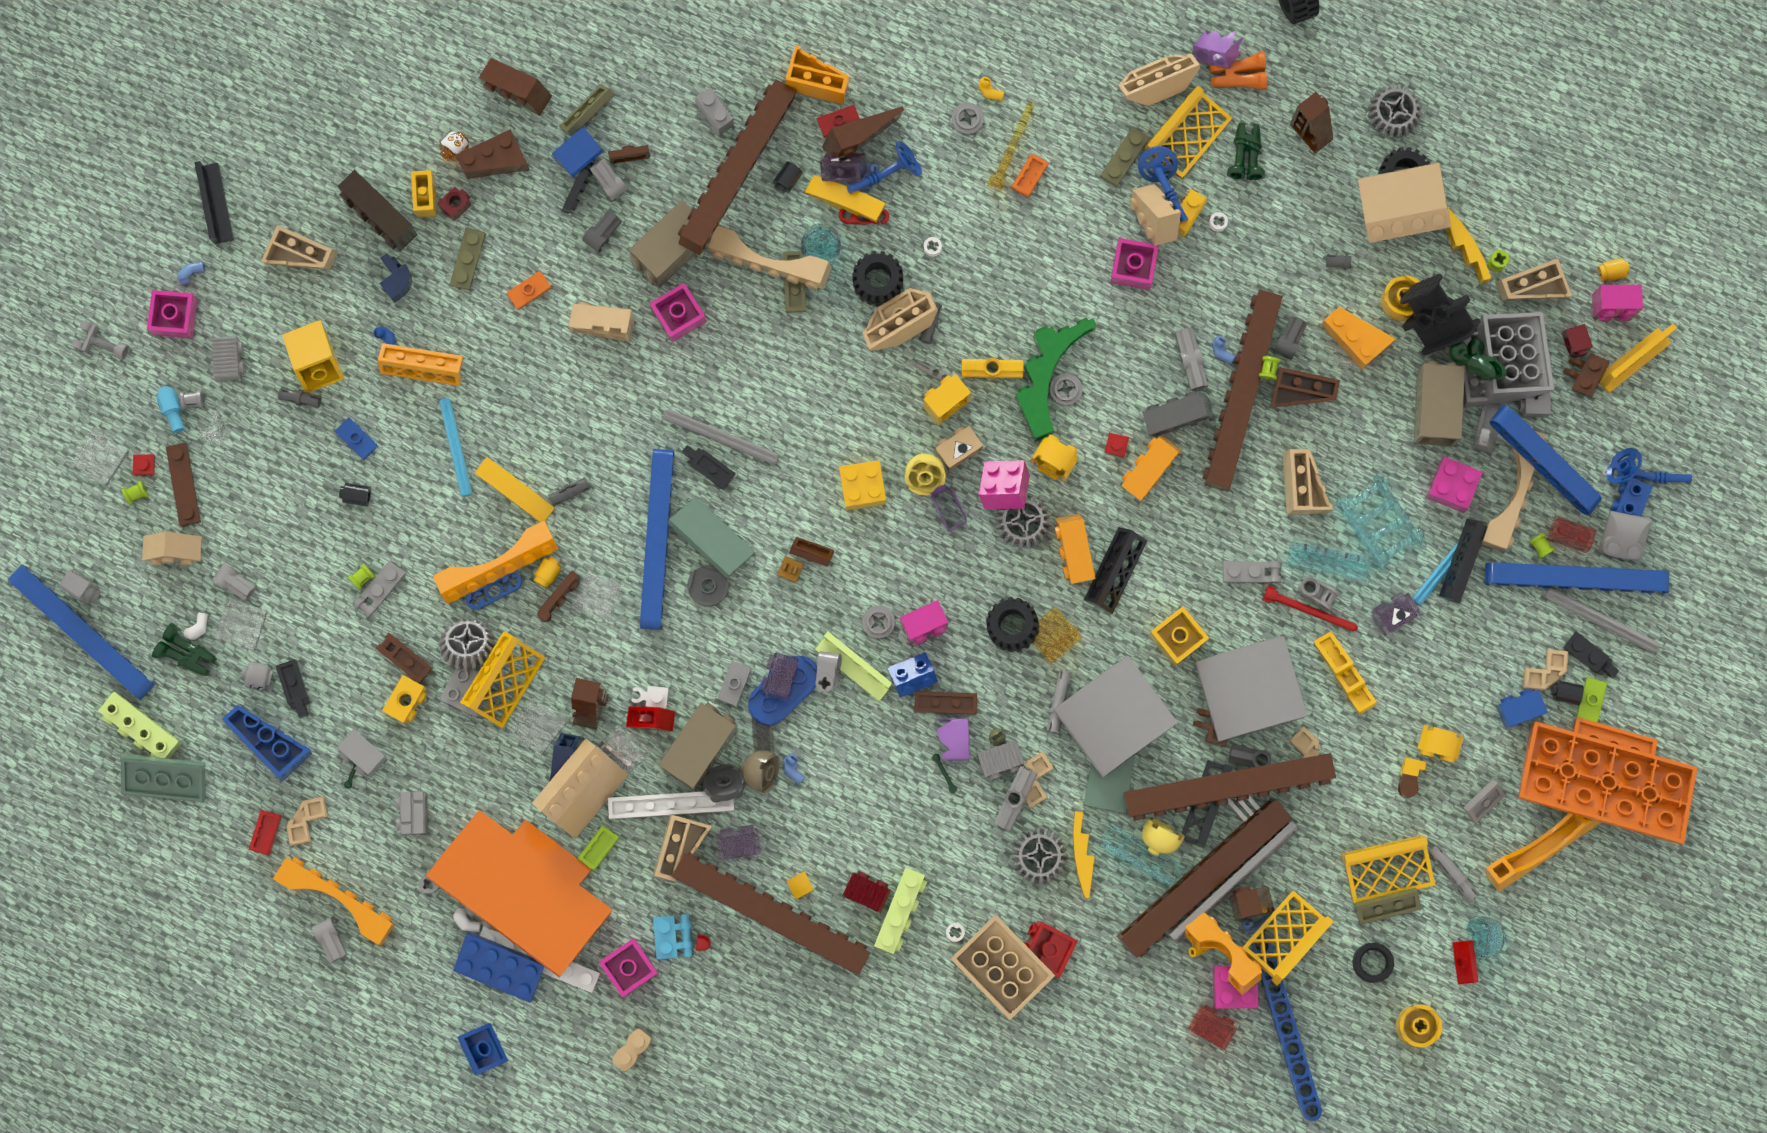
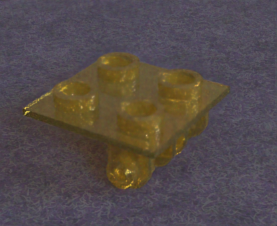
[1033,606,1083,664]

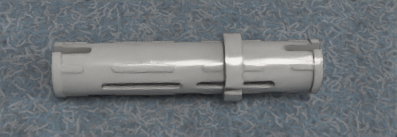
[1046,670,1072,734]
[1428,844,1479,902]

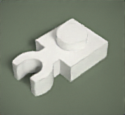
[632,686,669,709]

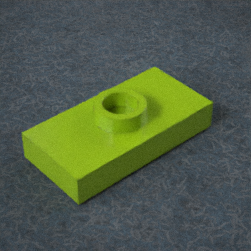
[1576,677,1607,722]
[577,825,620,871]

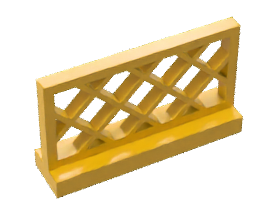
[1143,85,1232,179]
[1599,323,1677,394]
[460,631,546,729]
[1341,835,1435,903]
[1242,891,1334,986]

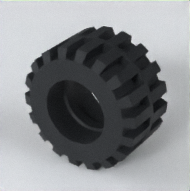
[1278,0,1320,24]
[1378,147,1430,175]
[852,251,903,306]
[986,597,1039,652]

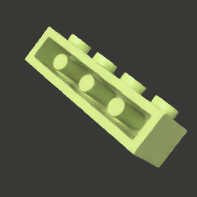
[98,692,182,759]
[874,867,927,955]

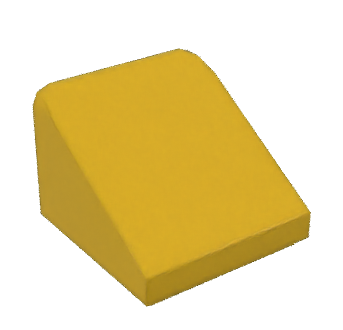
[786,871,814,900]

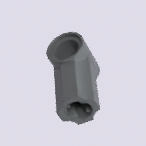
[582,210,622,253]
[1273,317,1307,360]
[1228,744,1271,768]

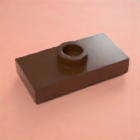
[608,145,650,164]
[789,537,835,567]

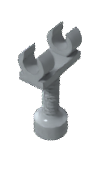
[71,321,129,360]

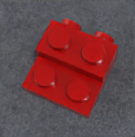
[1023,921,1078,979]

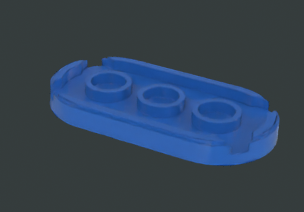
[748,656,817,726]

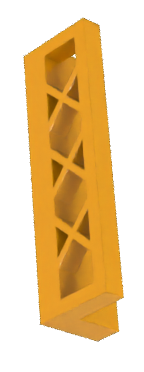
[378,343,463,386]

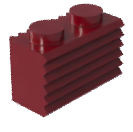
[842,871,891,914]

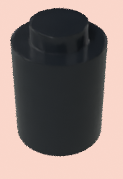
[773,161,803,194]
[339,483,371,507]
[1550,680,1584,706]

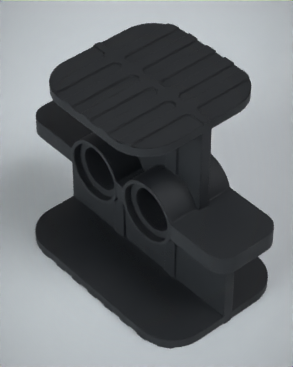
[1400,274,1481,356]

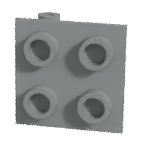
[440,667,494,717]

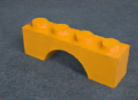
[1185,912,1262,995]

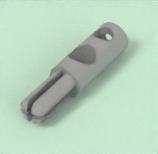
[916,361,948,381]

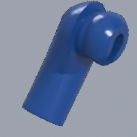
[373,326,396,345]

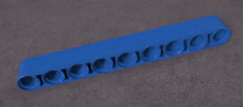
[640,449,674,630]
[1485,562,1669,594]
[8,564,155,700]
[1251,937,1322,1121]

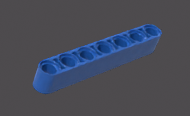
[1489,405,1602,515]

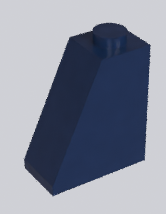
[550,733,581,781]

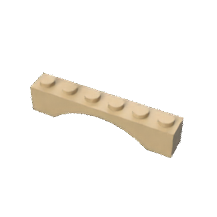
[708,226,832,290]
[1482,431,1546,552]

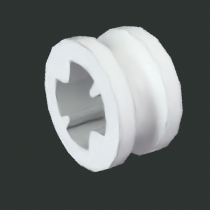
[1209,212,1228,232]
[924,237,942,257]
[946,923,965,942]

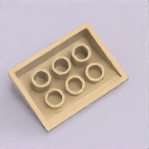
[1358,163,1451,243]
[532,739,629,839]
[951,914,1055,1020]

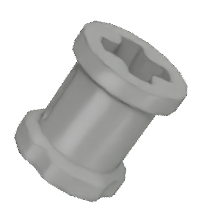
[180,390,204,410]

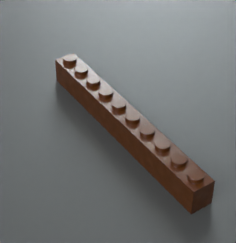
[678,79,797,255]
[1202,289,1283,492]
[1123,753,1336,821]
[1116,798,1292,958]
[671,852,871,975]

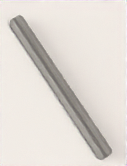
[664,409,779,465]
[1545,588,1660,653]

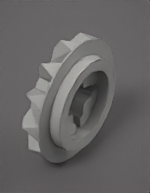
[952,103,984,135]
[1050,373,1082,406]
[862,606,895,639]

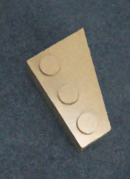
[261,225,338,270]
[568,302,635,342]
[1283,449,1334,515]

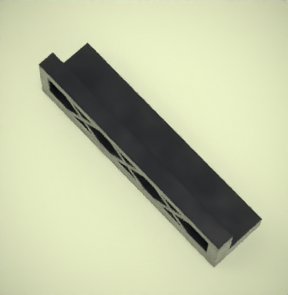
[194,161,234,245]
[1439,519,1488,604]
[1084,527,1147,614]
[1182,760,1233,847]

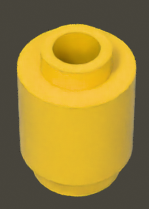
[1598,258,1630,282]
[533,556,562,589]

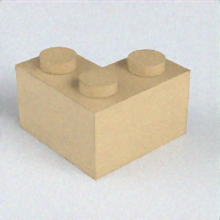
[142,531,202,566]

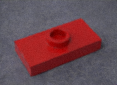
[817,105,860,138]
[248,810,282,856]
[1452,940,1479,984]

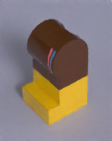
[1398,757,1427,798]

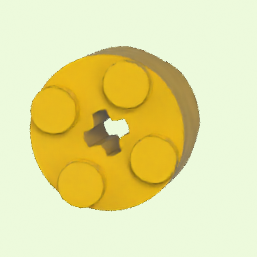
[1381,275,1420,321]
[1030,435,1078,482]
[1417,725,1465,763]
[1396,1005,1442,1048]

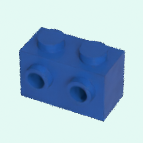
[1610,478,1653,517]
[888,652,938,698]
[1496,688,1548,729]

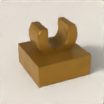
[777,556,804,583]

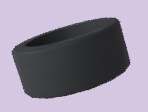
[1352,942,1394,983]

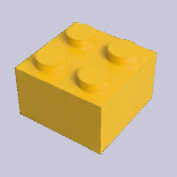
[923,374,971,426]
[839,460,886,511]
[1149,606,1209,667]

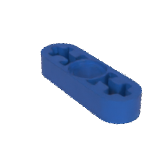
[466,572,523,610]

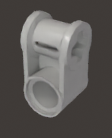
[1298,577,1340,612]
[815,651,842,692]

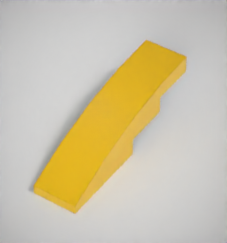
[805,175,886,223]
[1446,208,1491,285]
[475,457,555,522]
[1313,631,1377,715]
[1072,811,1095,899]

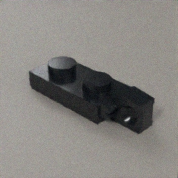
[562,162,594,214]
[682,445,736,491]
[1563,631,1619,678]
[276,659,310,718]

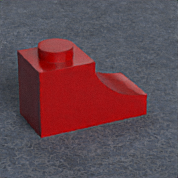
[626,706,675,732]

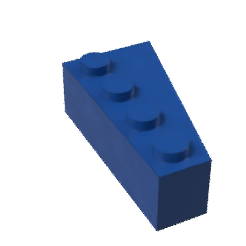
[222,705,312,782]

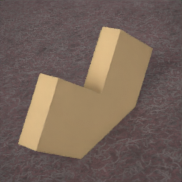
[1523,649,1568,691]
[1289,726,1319,758]
[1024,751,1054,808]
[286,796,328,846]

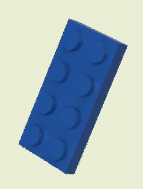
[453,931,545,1003]

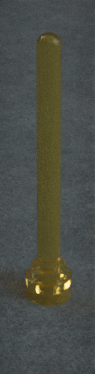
[987,102,1035,190]

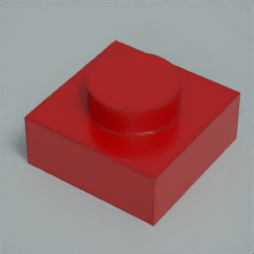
[1104,432,1129,458]
[133,454,155,476]

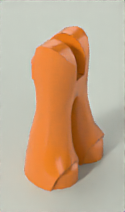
[1209,51,1268,90]

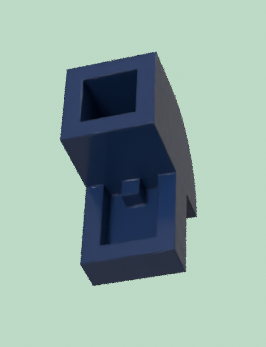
[379,253,412,303]

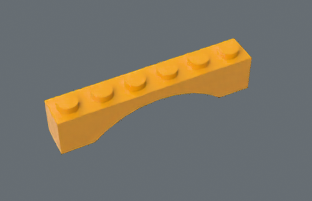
[433,521,559,604]
[1486,813,1602,892]
[273,857,395,946]

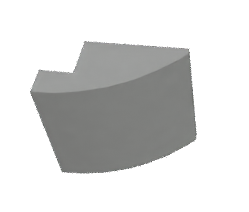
[1459,312,1554,407]
[1195,636,1308,742]
[1053,655,1178,778]

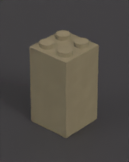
[629,200,712,287]
[1413,361,1465,447]
[658,702,738,792]

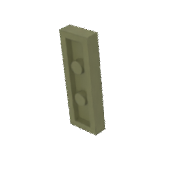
[559,84,614,136]
[1100,127,1150,187]
[449,228,486,291]
[783,251,806,313]
[1355,888,1421,925]

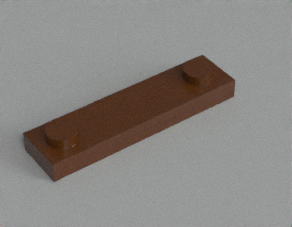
[166,443,201,527]

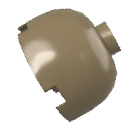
[741,750,780,793]

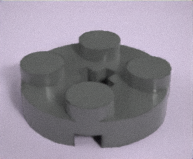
[687,565,729,607]
[703,765,745,803]

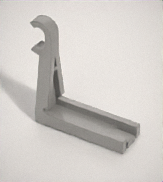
[1473,402,1506,453]

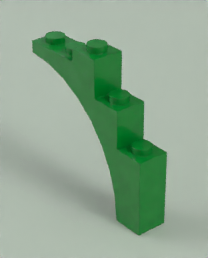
[1015,318,1097,442]

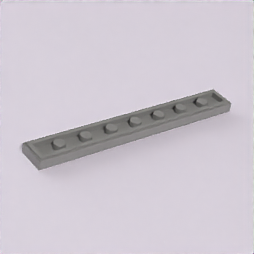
[1170,821,1297,944]

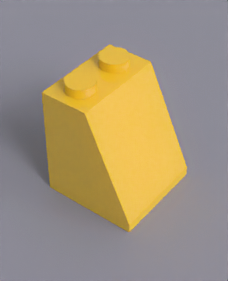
[282,320,345,393]

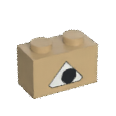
[935,426,983,471]

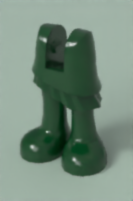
[1227,123,1265,180]
[1449,338,1507,381]
[151,623,217,676]

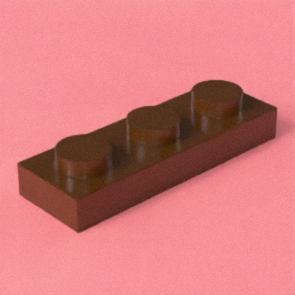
[914,691,977,715]

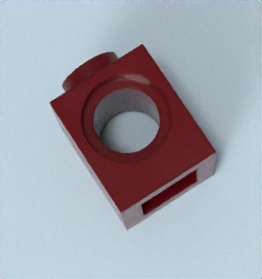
[438,187,471,221]
[1562,324,1593,358]

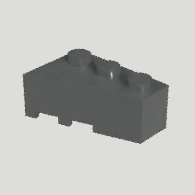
[1142,391,1215,437]

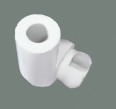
[184,613,208,640]
[453,908,481,933]

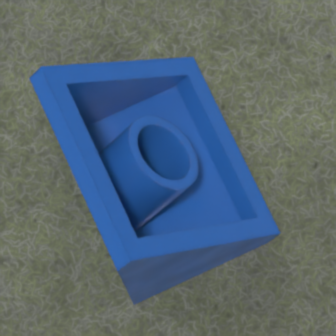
[551,127,603,177]
[457,1023,508,1076]

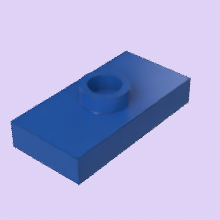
[334,417,378,460]

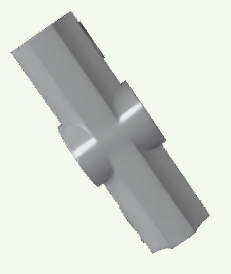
[1175,328,1208,391]
[994,766,1038,830]

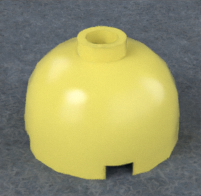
[904,453,946,496]
[1142,817,1185,856]

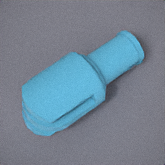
[157,386,185,433]

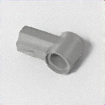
[589,158,628,202]
[212,563,256,601]
[311,917,347,963]

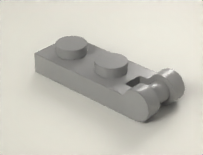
[353,561,406,618]
[1223,561,1281,583]

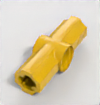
[961,358,1023,380]

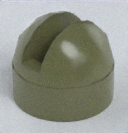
[989,729,1006,745]

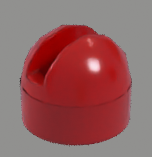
[696,934,711,951]

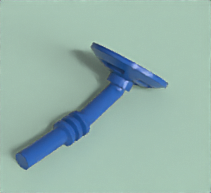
[847,141,922,194]
[1138,146,1188,223]
[1606,448,1692,484]

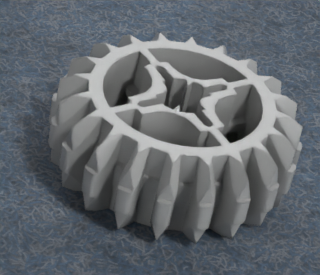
[1368,84,1422,138]
[995,496,1051,549]
[439,617,495,671]
[1011,828,1068,885]

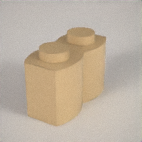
[612,1028,653,1071]

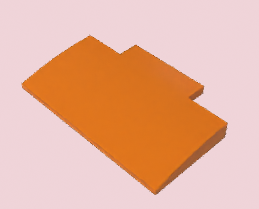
[1518,717,1698,845]
[426,810,612,978]

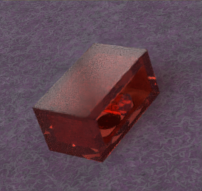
[1547,516,1597,553]
[1186,1005,1237,1050]

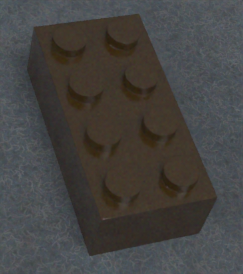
[337,169,418,252]

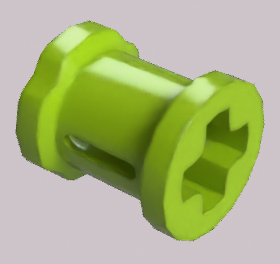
[1488,250,1509,272]
[1259,356,1281,381]
[122,480,149,505]
[1529,532,1555,559]
[348,563,375,590]

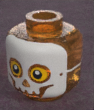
[439,132,469,162]

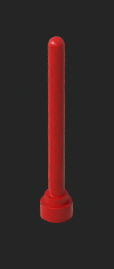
[1262,585,1358,632]

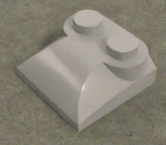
[1599,511,1652,560]

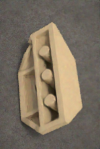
[1118,53,1200,106]
[863,288,938,351]

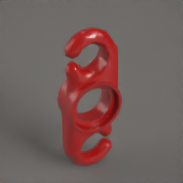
[838,208,889,225]

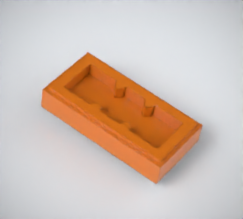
[1011,153,1049,198]
[506,271,551,310]

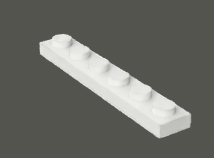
[608,792,735,819]
[480,926,600,993]

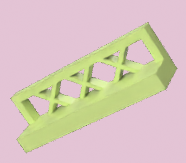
[815,631,892,702]

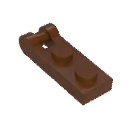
[537,570,580,622]
[376,632,433,684]

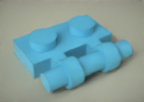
[653,914,694,960]

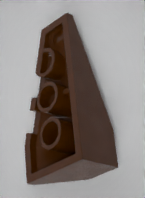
[822,106,904,158]

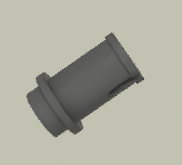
[1326,254,1352,270]

